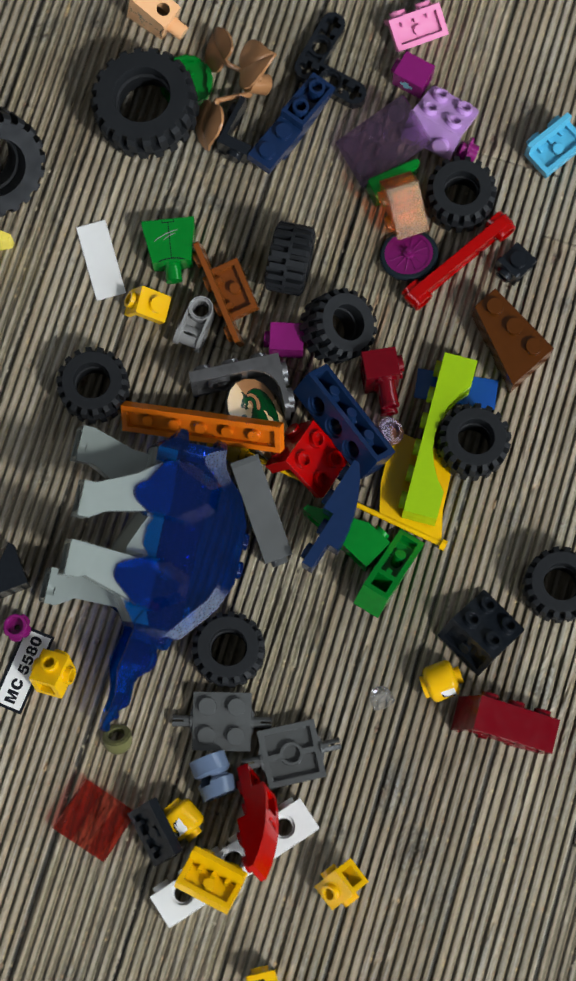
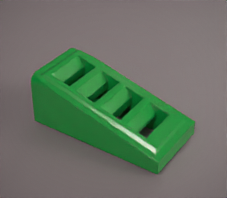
[367,158,420,207]

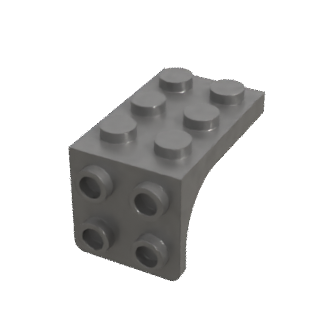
[189,352,295,421]

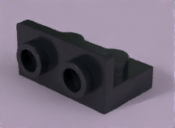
[128,797,183,867]

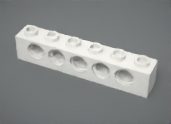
[150,797,319,928]

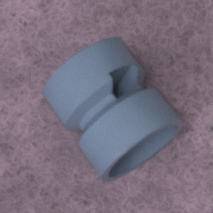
[189,750,238,803]

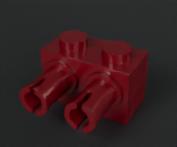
[359,346,404,417]

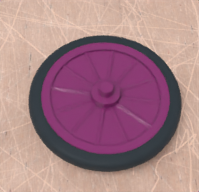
[380,229,438,281]

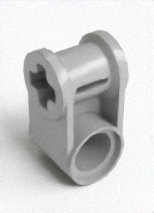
[173,296,215,353]

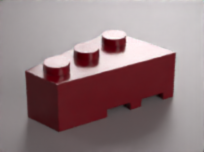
[451,691,560,754]

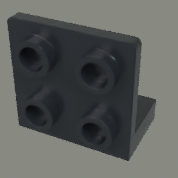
[438,590,524,676]

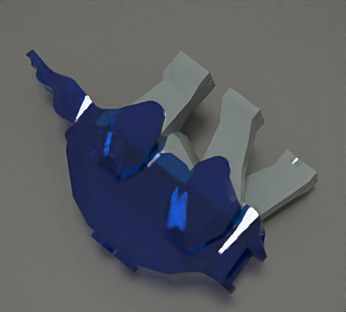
[39,425,249,732]

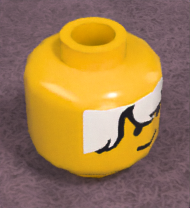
[419,660,464,702]
[163,797,204,842]

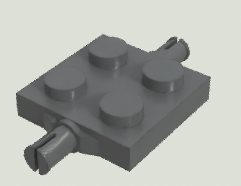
[172,692,272,752]
[242,719,341,790]

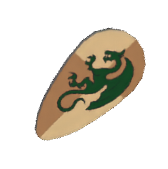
[225,379,288,461]

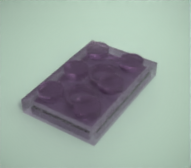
[335,95,432,189]

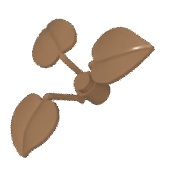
[195,27,277,151]

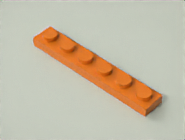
[120,401,285,453]

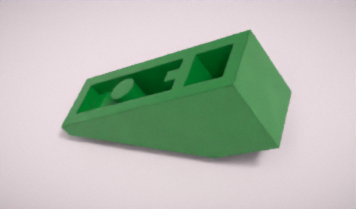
[303,504,390,572]
[354,529,425,618]

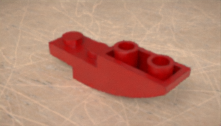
[236,763,279,882]

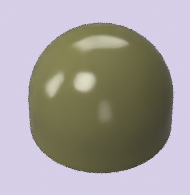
[102,724,132,755]

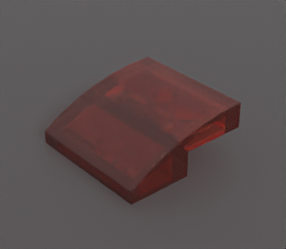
[52,778,133,862]

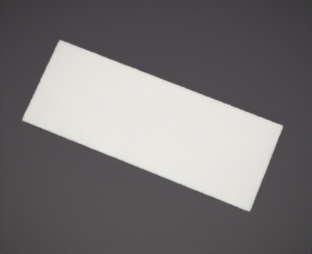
[76,220,126,301]

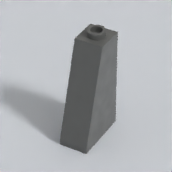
[230,454,292,567]

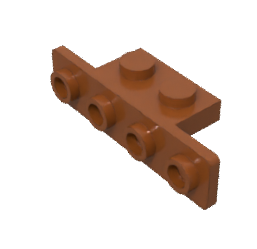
[192,241,260,347]

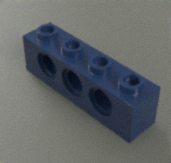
[293,364,396,479]

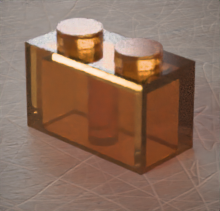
[378,171,430,241]

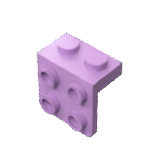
[402,86,479,161]

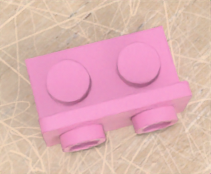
[384,0,449,52]

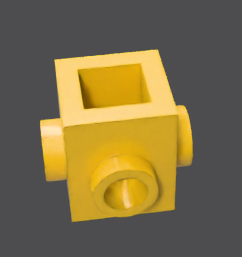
[29,648,76,699]
[314,858,369,911]

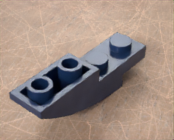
[247,72,336,174]
[300,460,360,573]

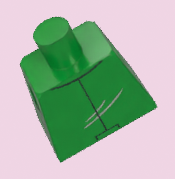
[141,216,195,284]

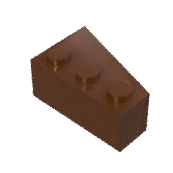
[472,288,554,394]

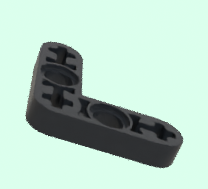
[295,12,367,109]

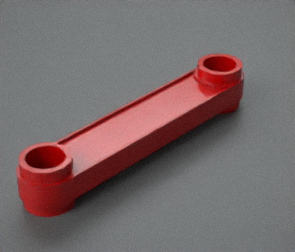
[401,211,516,311]

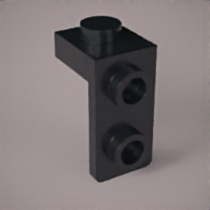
[216,96,252,165]

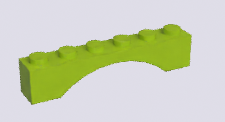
[398,352,478,526]

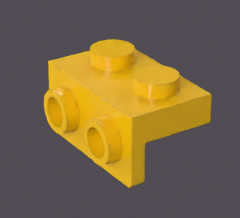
[174,846,248,915]

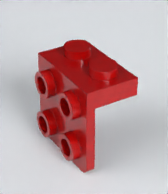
[265,420,347,498]

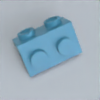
[524,112,576,179]

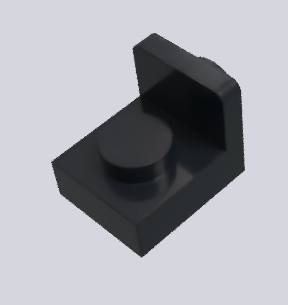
[494,242,538,286]

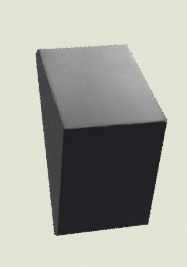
[0,542,31,599]

